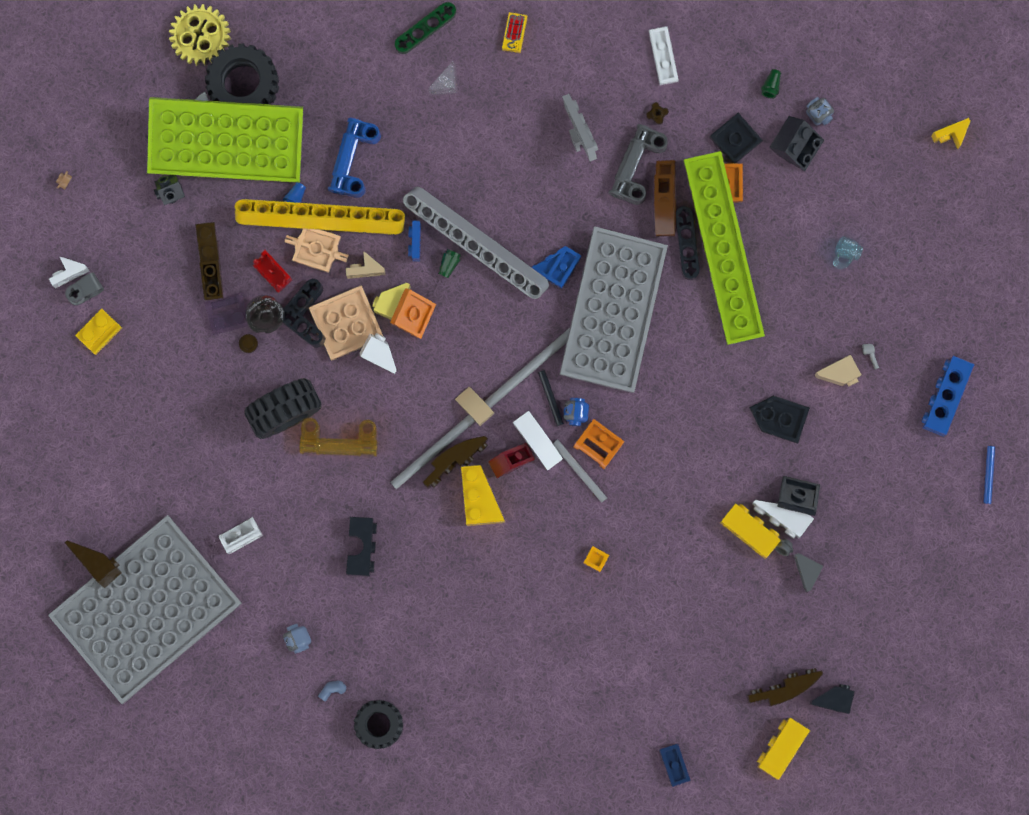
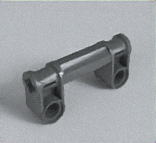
[608,124,668,205]

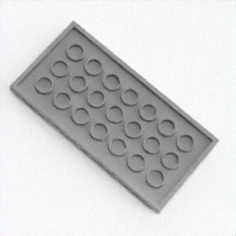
[559,227,668,393]

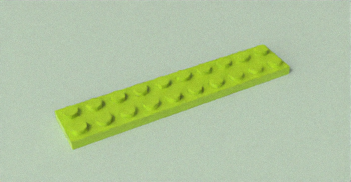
[684,151,765,345]

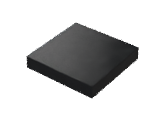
[709,112,763,164]
[777,476,820,516]

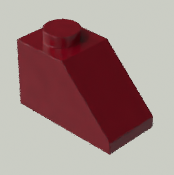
[488,443,535,478]

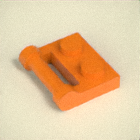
[573,419,625,469]

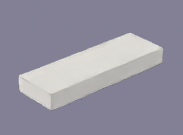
[649,27,679,85]

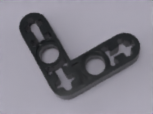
[279,278,326,348]

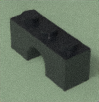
[346,517,377,577]

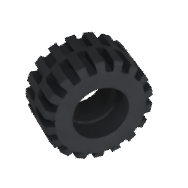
[354,700,404,749]

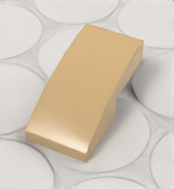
[455,387,494,426]

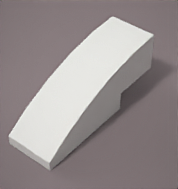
[513,411,563,471]

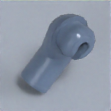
[318,680,346,702]

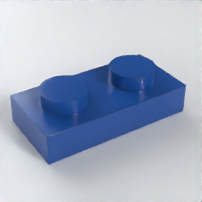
[408,221,421,262]

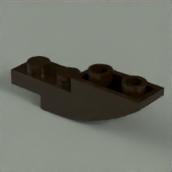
[195,222,224,300]
[423,436,488,489]
[747,668,823,707]

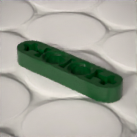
[395,2,456,54]

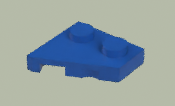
[531,246,582,289]

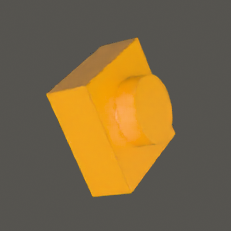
[583,546,609,572]

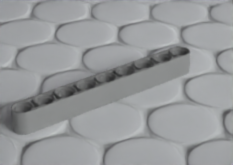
[403,187,549,299]

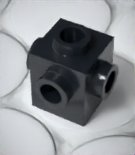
[154,175,185,205]

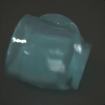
[833,236,863,270]

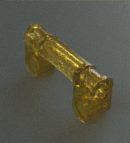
[299,418,378,457]

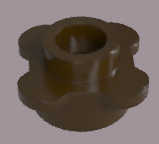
[646,102,669,125]

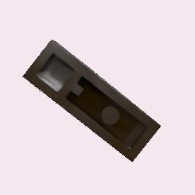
[65,540,122,588]

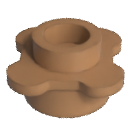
[56,171,72,190]

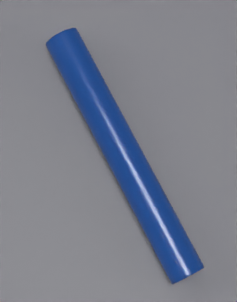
[984,446,995,504]

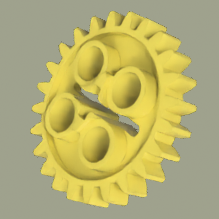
[169,4,231,66]

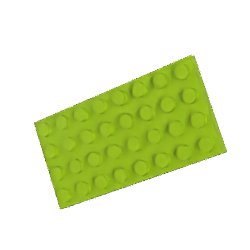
[147,97,303,183]

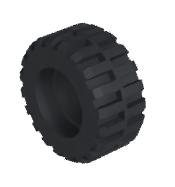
[205,43,279,105]
[244,378,322,439]

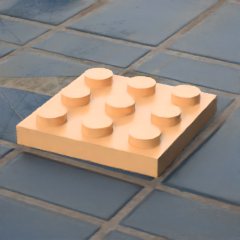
[309,285,383,361]

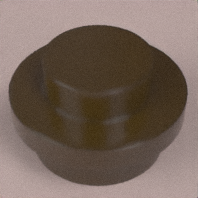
[239,334,258,353]

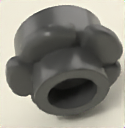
[775,539,793,556]

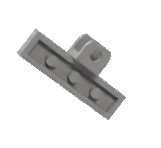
[562,94,598,161]

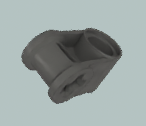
[65,273,104,305]

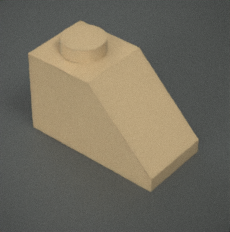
[815,355,861,387]

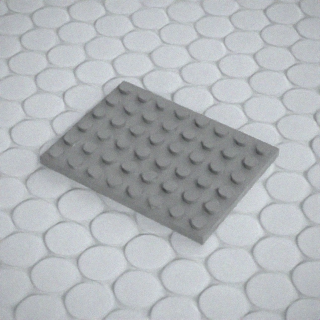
[48,515,242,704]

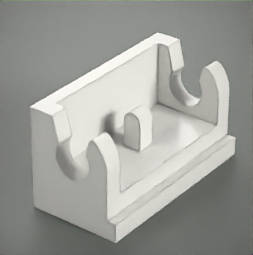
[219,517,263,554]

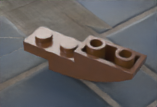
[654,160,676,236]

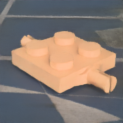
[285,229,348,273]

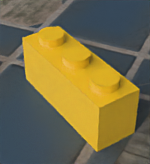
[720,504,781,559]
[757,718,810,780]

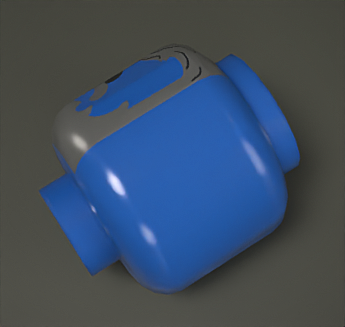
[564,398,589,426]

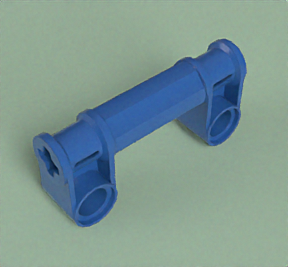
[327,118,381,198]

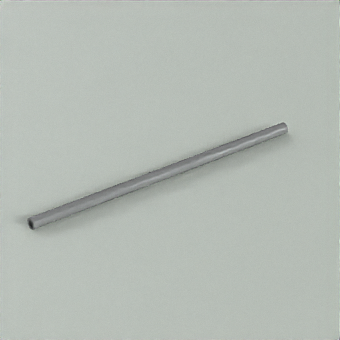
[390,328,570,490]

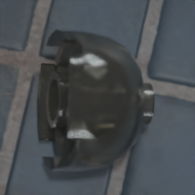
[245,295,284,334]

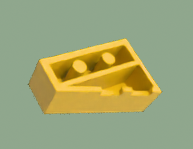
[461,465,505,526]

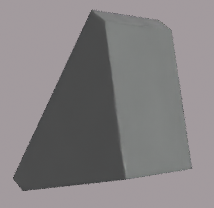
[794,553,823,592]

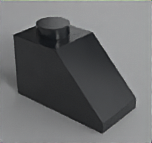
[809,684,855,714]

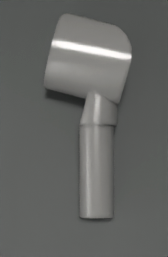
[862,344,879,369]

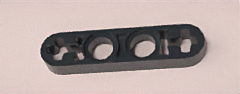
[675,206,699,280]

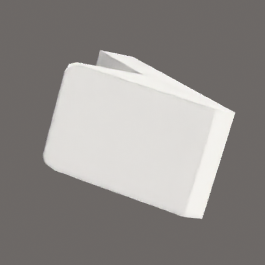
[49,257,89,288]

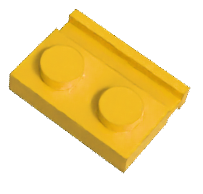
[75,308,122,355]

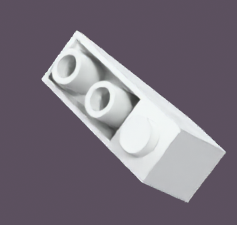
[752,500,814,539]

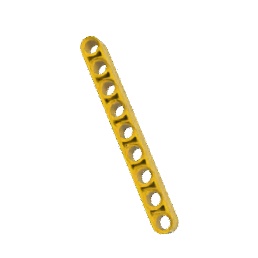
[235,199,405,234]

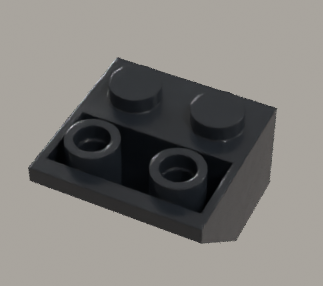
[770,116,824,171]

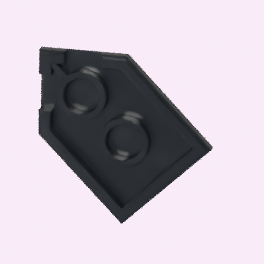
[749,395,810,444]

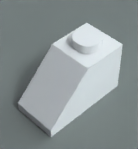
[359,333,396,374]

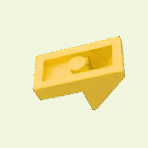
[931,118,970,149]

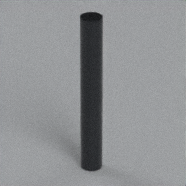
[538,370,564,427]

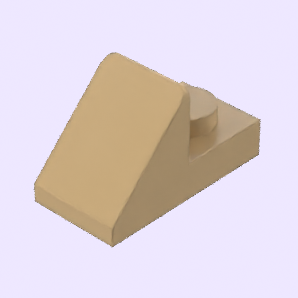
[346,252,385,279]

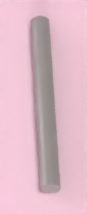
[553,439,607,503]

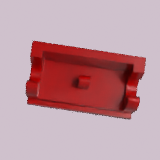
[253,250,293,293]

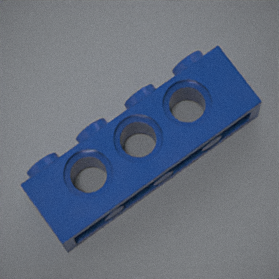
[921,356,975,437]

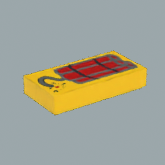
[502,12,528,53]

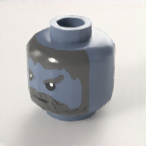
[806,97,834,126]
[283,624,311,654]

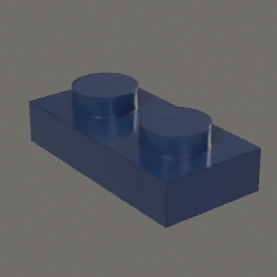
[659,743,691,787]

